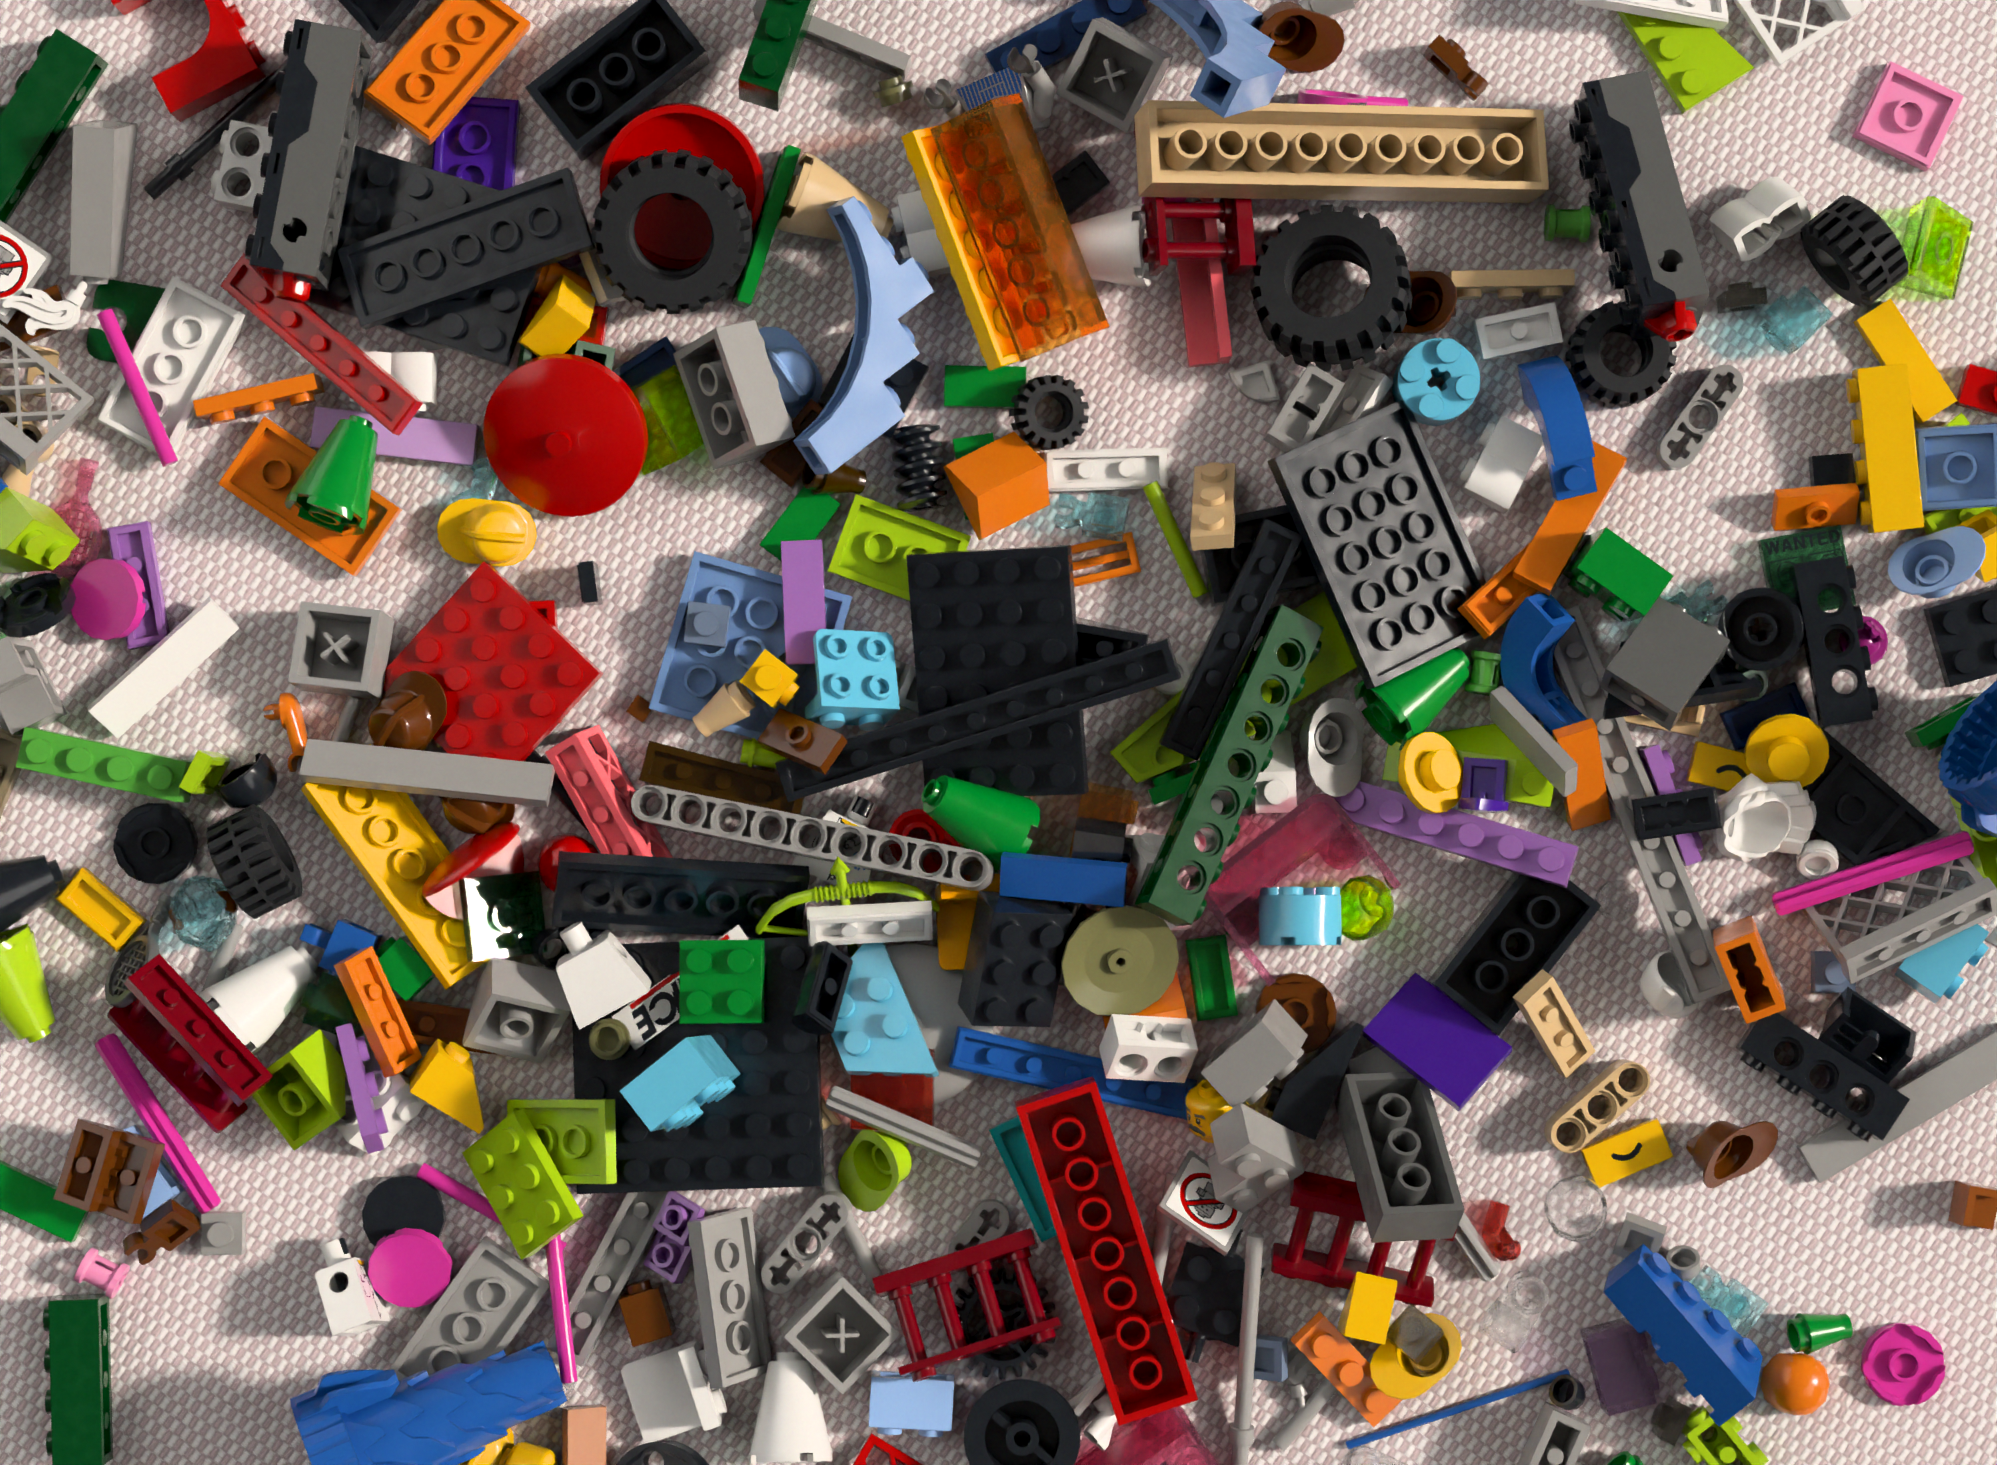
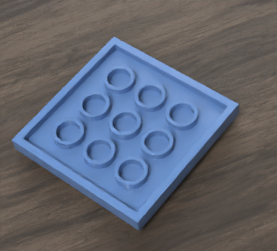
[649,551,853,740]

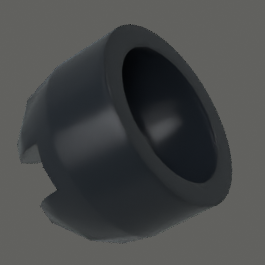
[1549,1374,1586,1410]

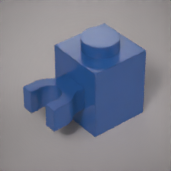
[299,919,383,983]

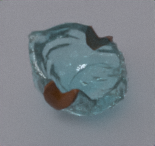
[168,875,239,952]

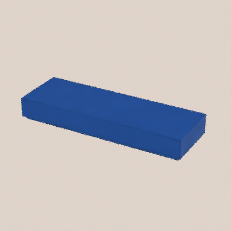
[999,852,1128,907]

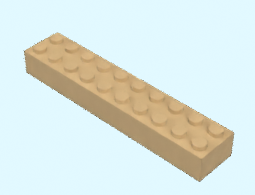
[1134,100,1549,203]

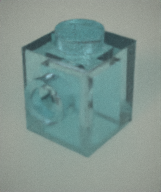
[1761,285,1833,355]

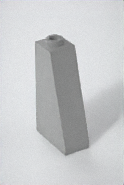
[70,119,137,284]

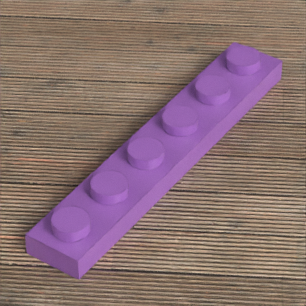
[1327,781,1579,888]

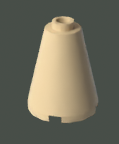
[776,152,893,242]

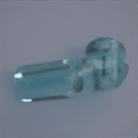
[452,458,499,503]

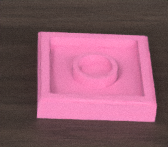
[1852,61,1964,172]

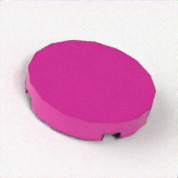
[71,558,146,640]
[368,1228,452,1308]
[1861,1322,1946,1406]

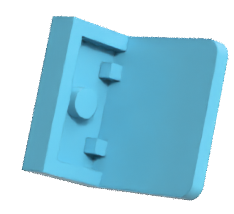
[805,629,900,731]

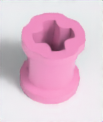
[74,1247,130,1299]

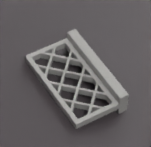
[0,324,94,476]
[1802,830,1997,984]

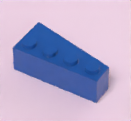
[1603,1244,1763,1426]

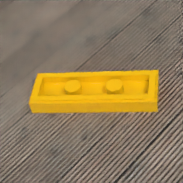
[1853,298,1958,424]

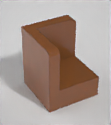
[1948,1180,1997,1230]

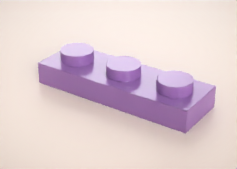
[1637,744,1703,866]
[335,1023,388,1154]

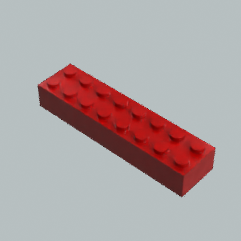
[1014,1076,1198,1426]

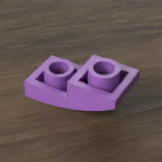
[643,1191,705,1284]

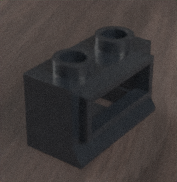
[1818,987,1917,1084]

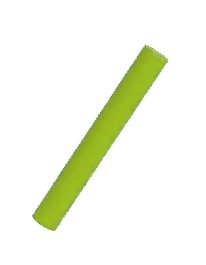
[1142,480,1208,598]

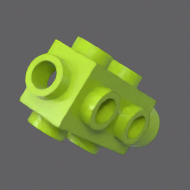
[1679,1405,1769,1465]

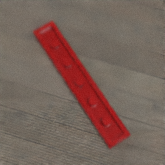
[220,253,423,436]

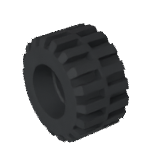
[1800,195,1909,308]
[1566,300,1677,408]
[206,804,302,919]

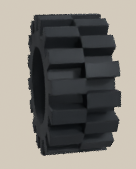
[1009,375,1089,450]

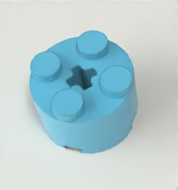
[1392,338,1480,426]
[1258,887,1342,945]

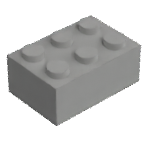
[673,320,796,470]

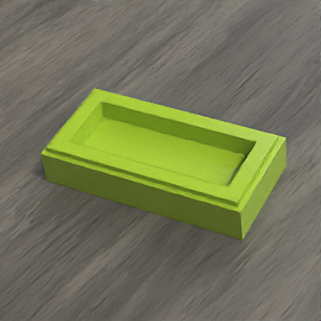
[179,750,231,795]

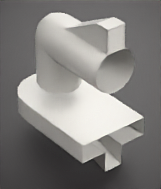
[1067,1373,1117,1451]

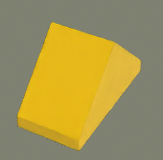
[518,274,596,357]
[1337,1272,1397,1345]

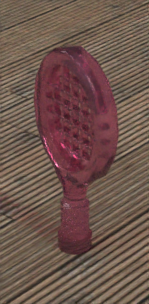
[51,457,103,577]

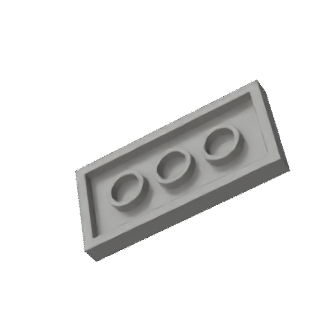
[687,1207,772,1389]
[389,1236,550,1380]

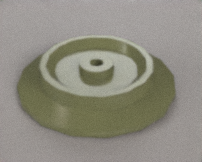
[1061,905,1179,1017]

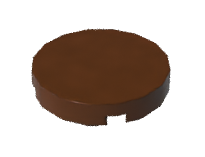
[1254,973,1337,1054]

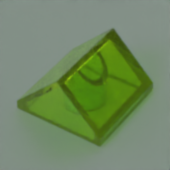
[1894,196,1974,300]
[630,364,704,475]

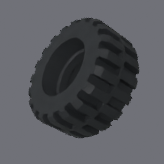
[591,149,753,314]
[1250,205,1412,372]

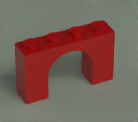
[111,0,266,122]

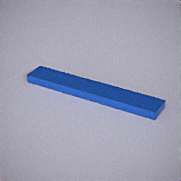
[948,1026,1197,1120]

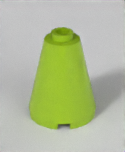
[0,923,56,1043]

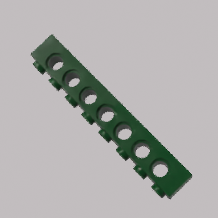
[1135,605,1324,927]

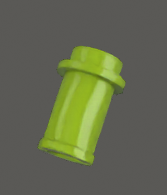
[740,738,785,768]

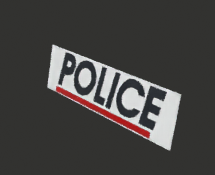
[612,925,749,1050]

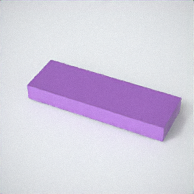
[107,521,170,650]
[781,539,826,665]

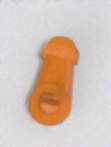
[263,692,308,772]

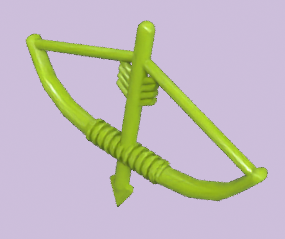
[755,856,940,956]

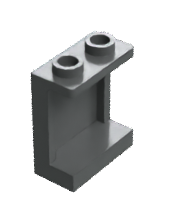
[1599,596,1730,731]

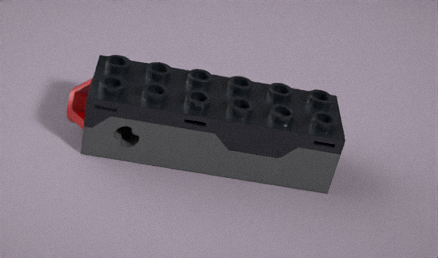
[245,19,373,303]
[1569,70,1710,342]

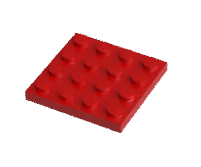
[383,561,603,761]

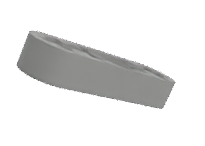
[1656,365,1744,470]
[761,1191,852,1294]

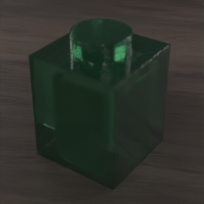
[300,971,359,1035]

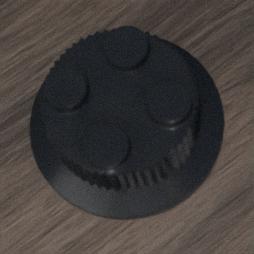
[964,1379,1080,1465]

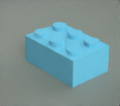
[620,1035,741,1132]

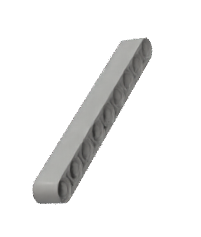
[631,785,994,891]

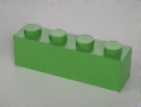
[16,727,192,803]

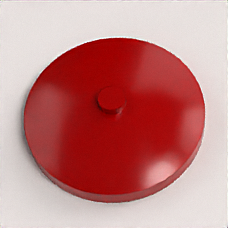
[599,103,765,269]
[483,354,648,517]

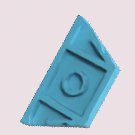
[831,942,939,1078]

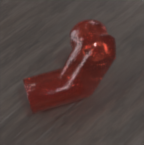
[1481,1200,1521,1261]

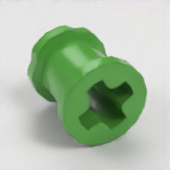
[1544,204,1591,243]
[1464,650,1501,696]

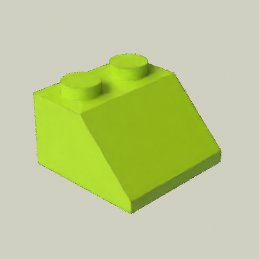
[0,487,81,574]
[252,1029,346,1151]

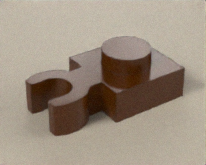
[1423,35,1489,101]
[122,1199,201,1265]

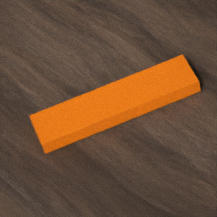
[1512,441,1627,596]

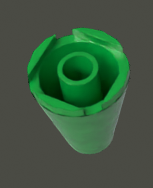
[285,415,378,535]
[1354,647,1470,751]
[921,775,1040,874]

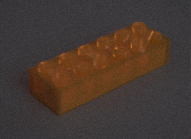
[930,93,1110,363]

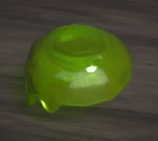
[1340,874,1394,941]

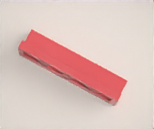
[1171,198,1232,368]
[545,725,673,858]

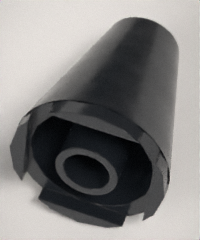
[0,855,65,933]

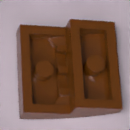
[54,1119,165,1224]

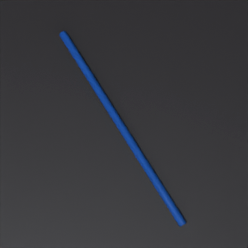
[1346,1369,1570,1450]

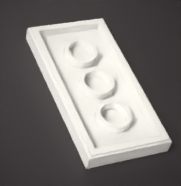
[95,276,248,453]

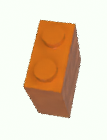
[1713,915,1786,1024]

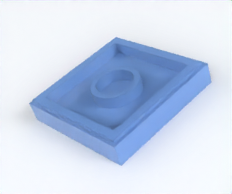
[1916,423,1997,511]

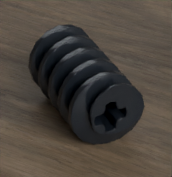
[890,424,948,512]

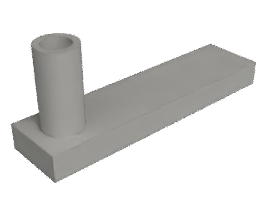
[753,0,911,81]

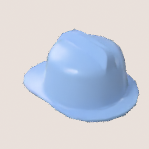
[759,327,823,418]
[1888,526,1986,599]

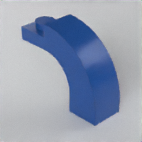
[1517,355,1597,501]
[1500,593,1587,736]

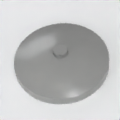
[830,943,994,1108]

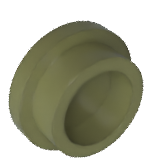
[873,75,913,107]
[589,1018,631,1060]

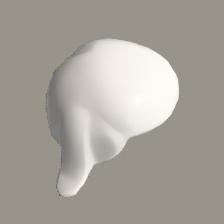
[1640,950,1699,1019]

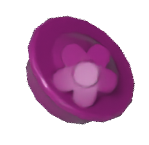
[1839,615,1888,665]

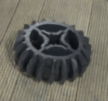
[955,1266,1056,1380]

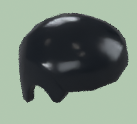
[214,753,277,809]

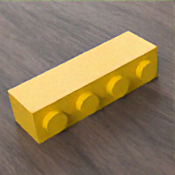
[1846,363,1924,533]

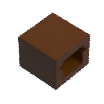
[626,695,654,723]

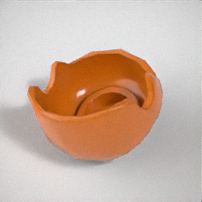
[1760,1353,1830,1416]

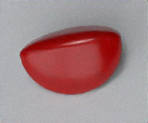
[422,822,524,920]

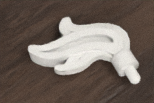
[2,281,87,336]

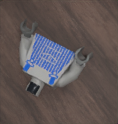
[924,44,1055,165]

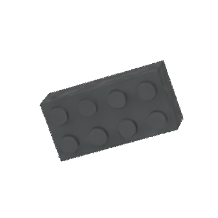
[1335,1072,1465,1243]

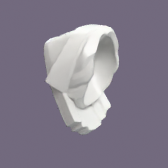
[1712,773,1817,862]

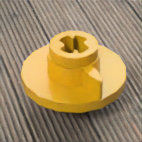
[1745,714,1829,787]
[1398,732,1463,814]

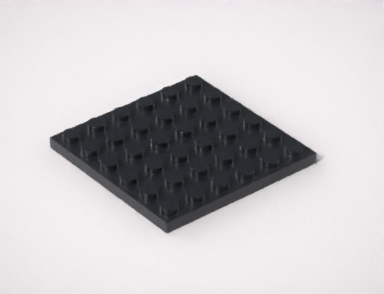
[572,936,825,1194]

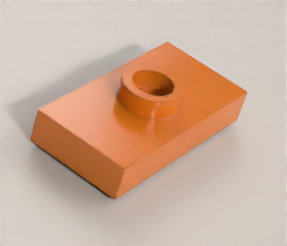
[1771,483,1860,531]

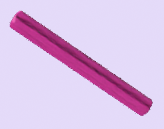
[1772,831,1974,916]
[95,1033,221,1214]

